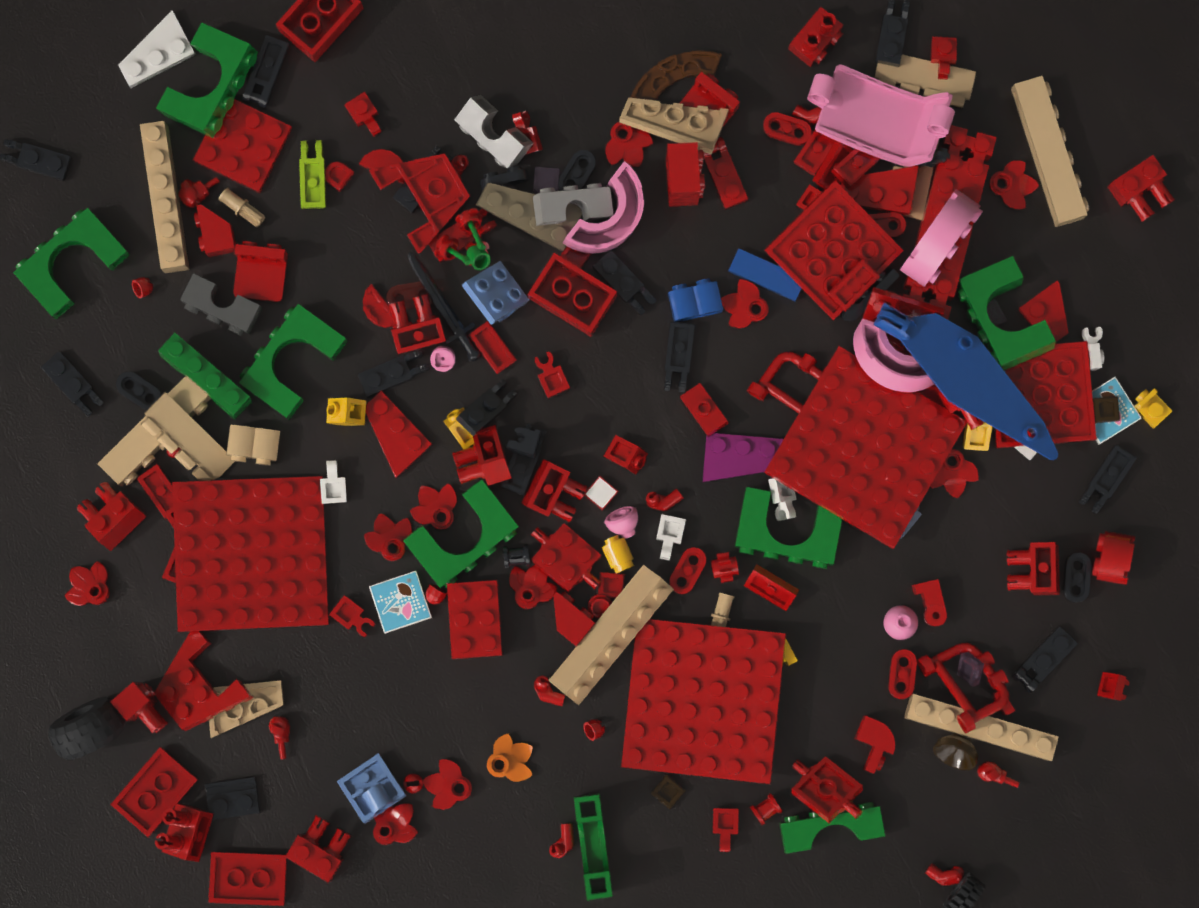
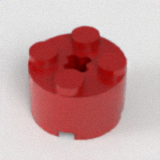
[1092,531,1135,585]

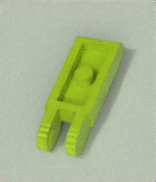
[299,140,326,209]

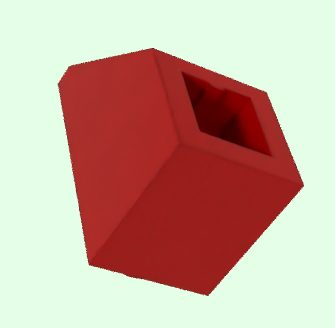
[194,205,236,257]
[553,591,595,646]

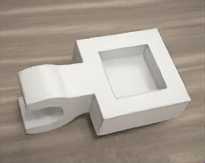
[1082,327,1104,371]
[320,460,347,504]
[768,478,797,521]
[656,514,686,560]

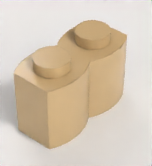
[226,425,280,466]

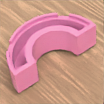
[563,161,644,253]
[900,189,983,287]
[853,319,934,392]

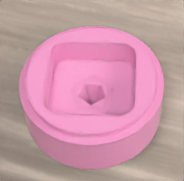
[430,346,456,372]

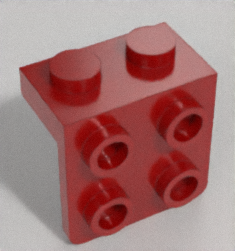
[680,72,740,127]
[233,241,288,302]

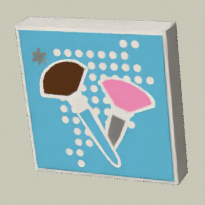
[1092,377,1142,445]
[369,571,432,634]

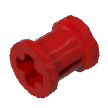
[750,793,783,826]

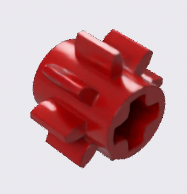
[711,552,739,583]

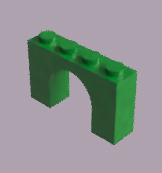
[156,23,258,138]
[13,208,130,320]
[956,256,1056,371]
[239,304,348,420]
[403,479,519,588]
[735,487,842,569]
[574,793,612,900]

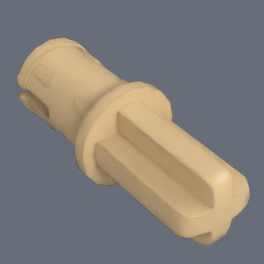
[219,188,265,227]
[711,593,734,627]

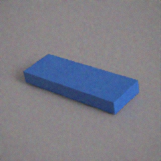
[728,248,801,301]

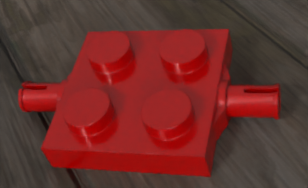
[531,523,601,593]
[792,756,863,823]

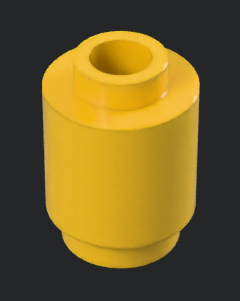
[602,535,634,574]

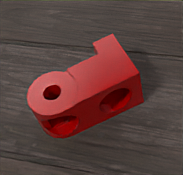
[912,579,947,626]

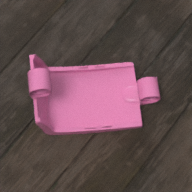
[807,65,955,167]

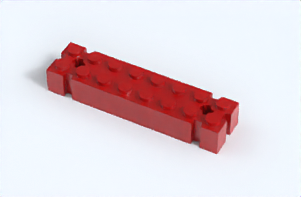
[902,125,997,320]

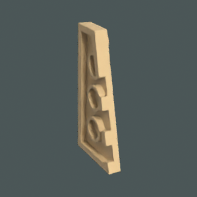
[619,98,729,155]

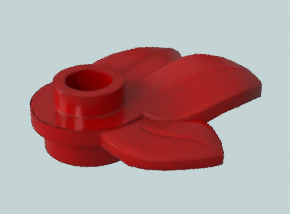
[606,122,653,167]
[989,161,1039,210]
[721,279,769,329]
[930,449,978,498]
[410,484,457,530]
[364,513,412,561]
[65,561,109,606]
[509,565,557,609]
[423,759,472,810]
[373,804,418,845]

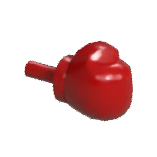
[178,177,219,208]
[269,716,290,760]
[977,761,1020,788]

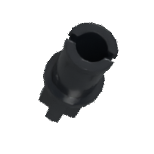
[915,148,950,168]

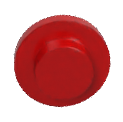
[588,594,612,619]

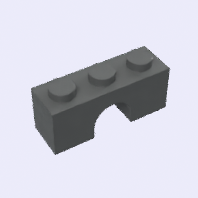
[180,273,262,336]

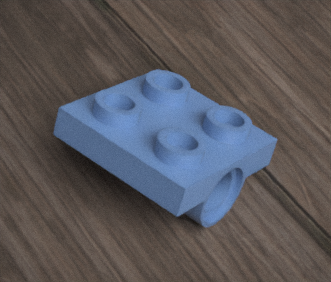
[462,261,529,325]
[337,753,407,824]

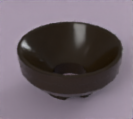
[933,733,978,770]

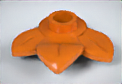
[487,734,533,782]

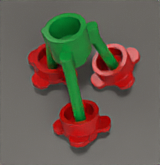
[434,208,491,270]

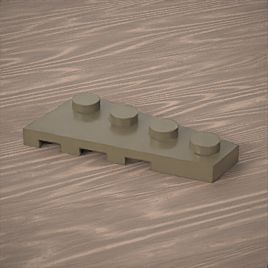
[476,183,582,251]

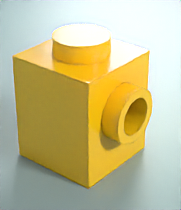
[326,397,366,426]

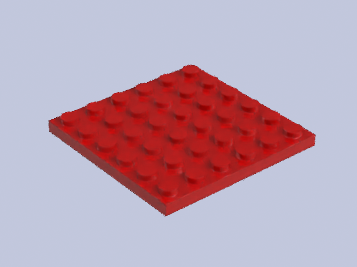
[764,346,967,549]
[172,476,328,632]
[621,619,786,784]

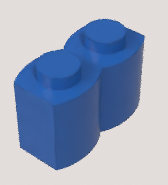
[668,278,723,322]

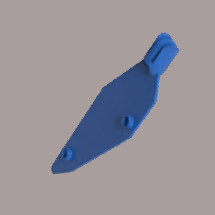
[873,303,1058,460]

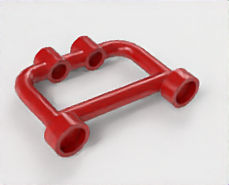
[747,352,826,414]
[917,643,1009,733]

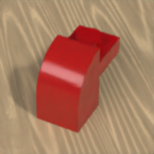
[854,716,895,774]

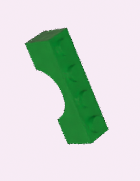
[158,333,251,420]
[779,802,885,854]

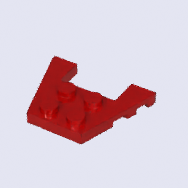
[369,154,470,254]
[155,631,253,731]

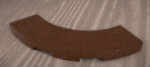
[630,51,722,101]

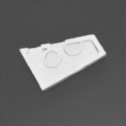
[118,11,196,88]

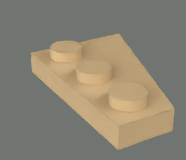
[209,680,284,738]

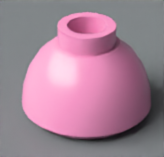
[604,506,638,539]
[884,605,918,640]

